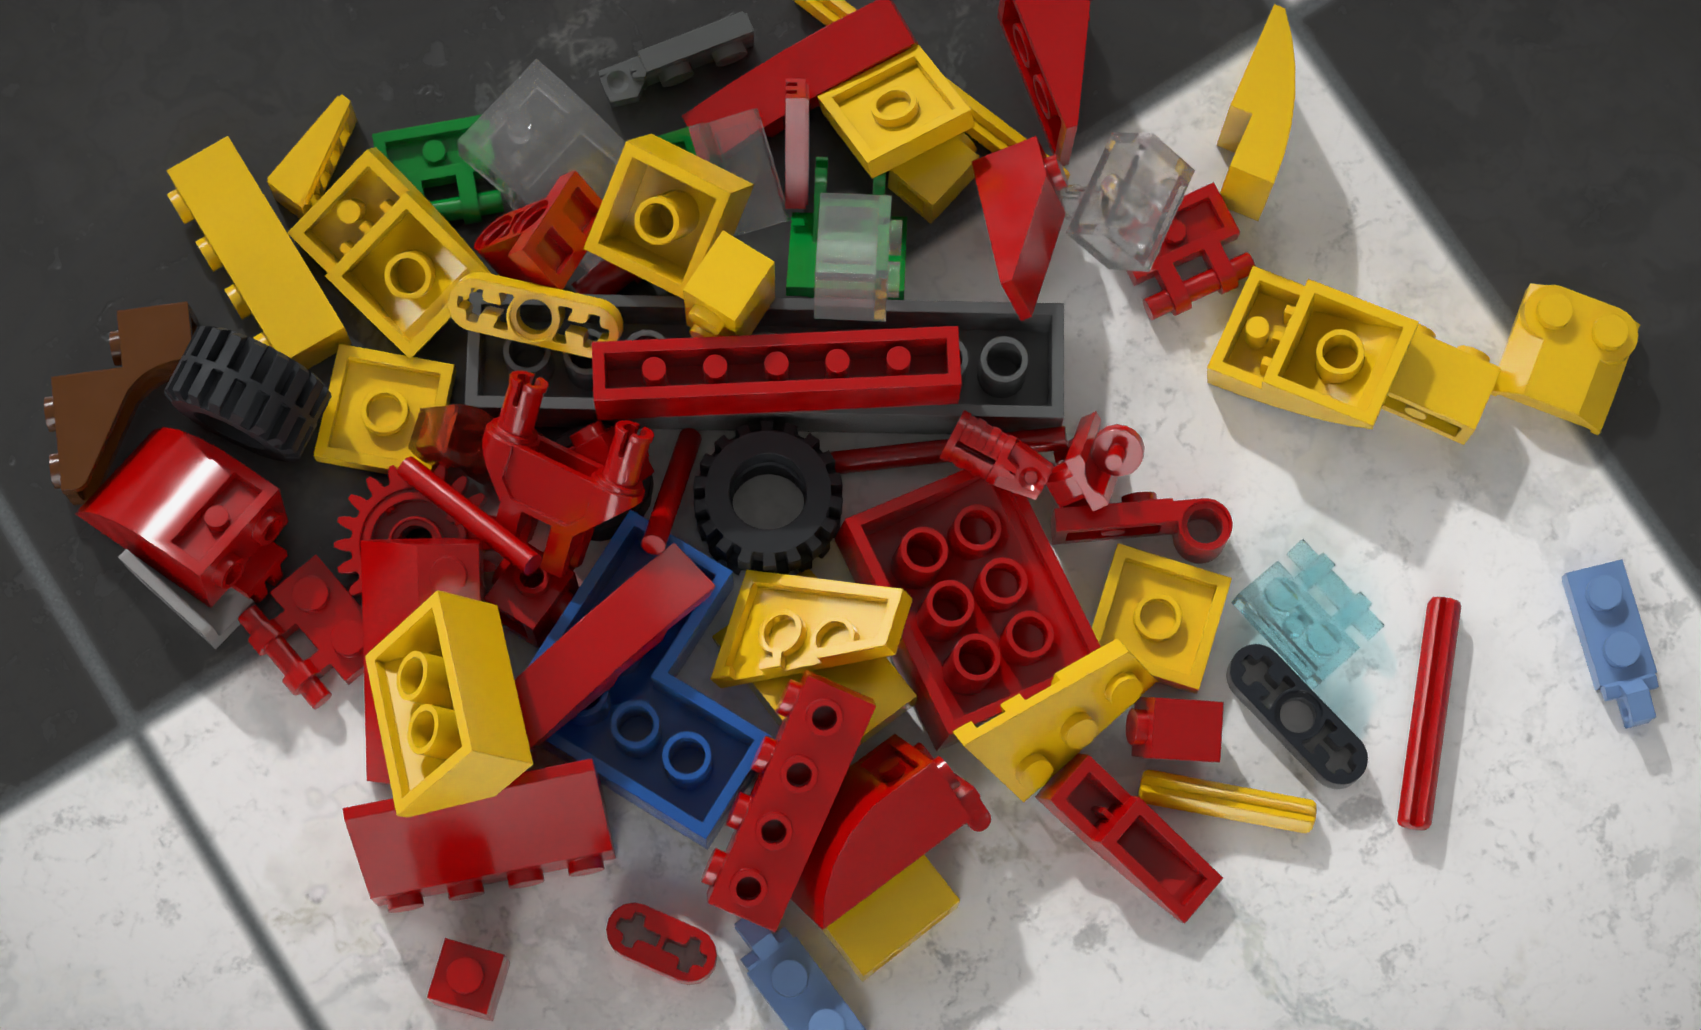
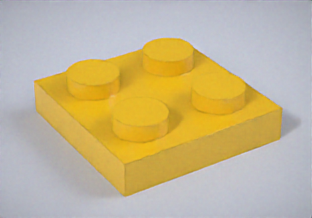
[817,45,975,179]
[313,344,457,474]
[1092,543,1232,694]

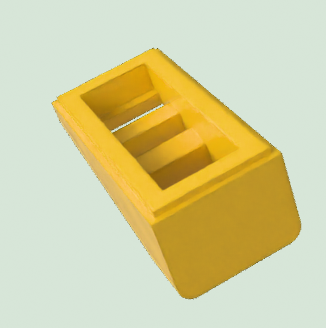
[267,94,357,219]

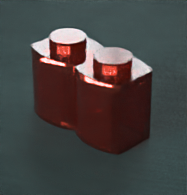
[408,404,546,488]

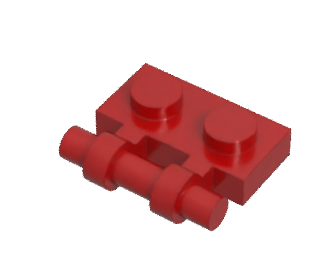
[1108,182,1256,320]
[238,555,364,710]

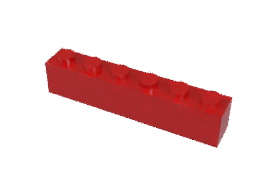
[592,326,962,420]

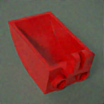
[75,427,289,608]
[791,734,991,930]

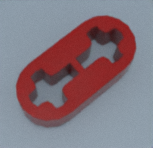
[606,902,717,985]

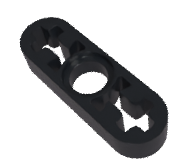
[1226,644,1368,789]

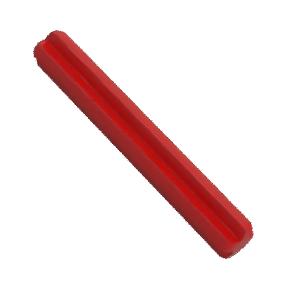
[1397,597,1462,830]

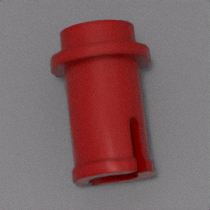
[571,259,642,295]

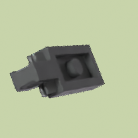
[598,11,754,108]

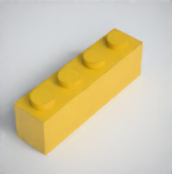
[166,136,352,369]

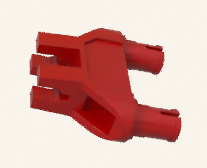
[482,370,654,578]

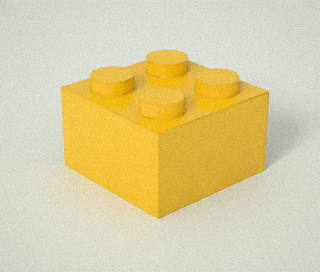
[583,134,755,299]

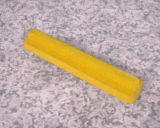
[1138,769,1317,834]

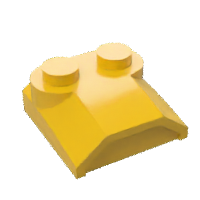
[1491,283,1640,435]

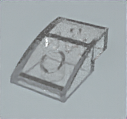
[458,59,625,273]

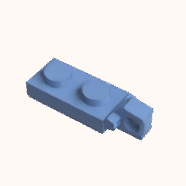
[1561,559,1659,729]
[734,918,866,1030]

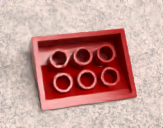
[834,469,1101,752]
[342,758,616,913]

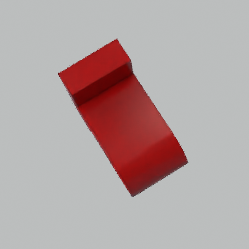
[474,170,603,290]

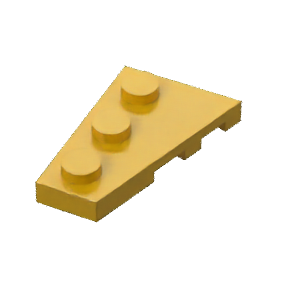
[710,570,913,689]
[952,638,1157,802]

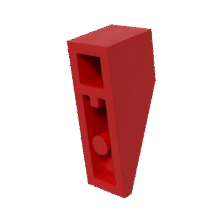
[971,136,1068,321]

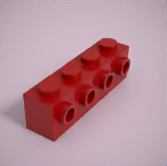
[701,670,876,932]

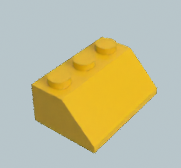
[365,590,533,818]

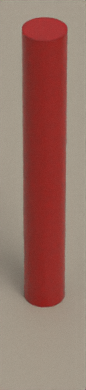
[641,428,702,555]
[397,456,542,575]

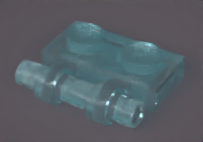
[1231,539,1385,690]

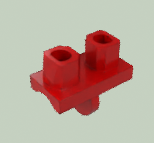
[1046,411,1145,511]

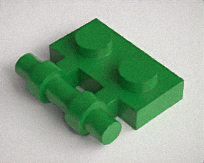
[372,114,504,225]

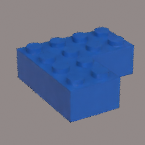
[528,509,771,850]

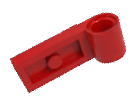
[1050,492,1233,564]

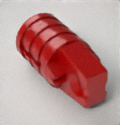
[939,410,1054,500]

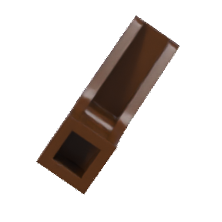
[44,301,198,505]

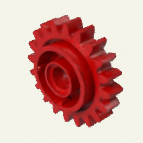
[334,462,498,596]

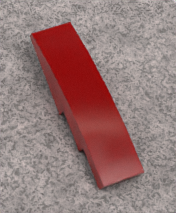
[682,0,918,166]
[514,543,716,752]

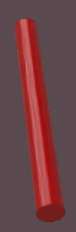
[831,426,1068,474]

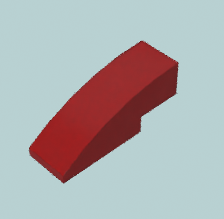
[1035,753,1223,924]

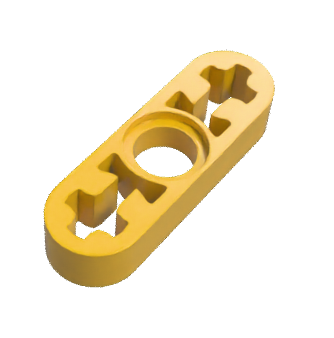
[448,272,623,358]

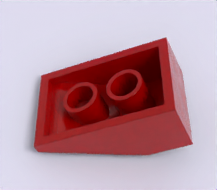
[997,0,1093,166]

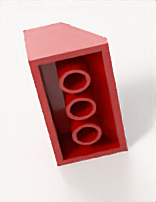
[361,538,485,784]

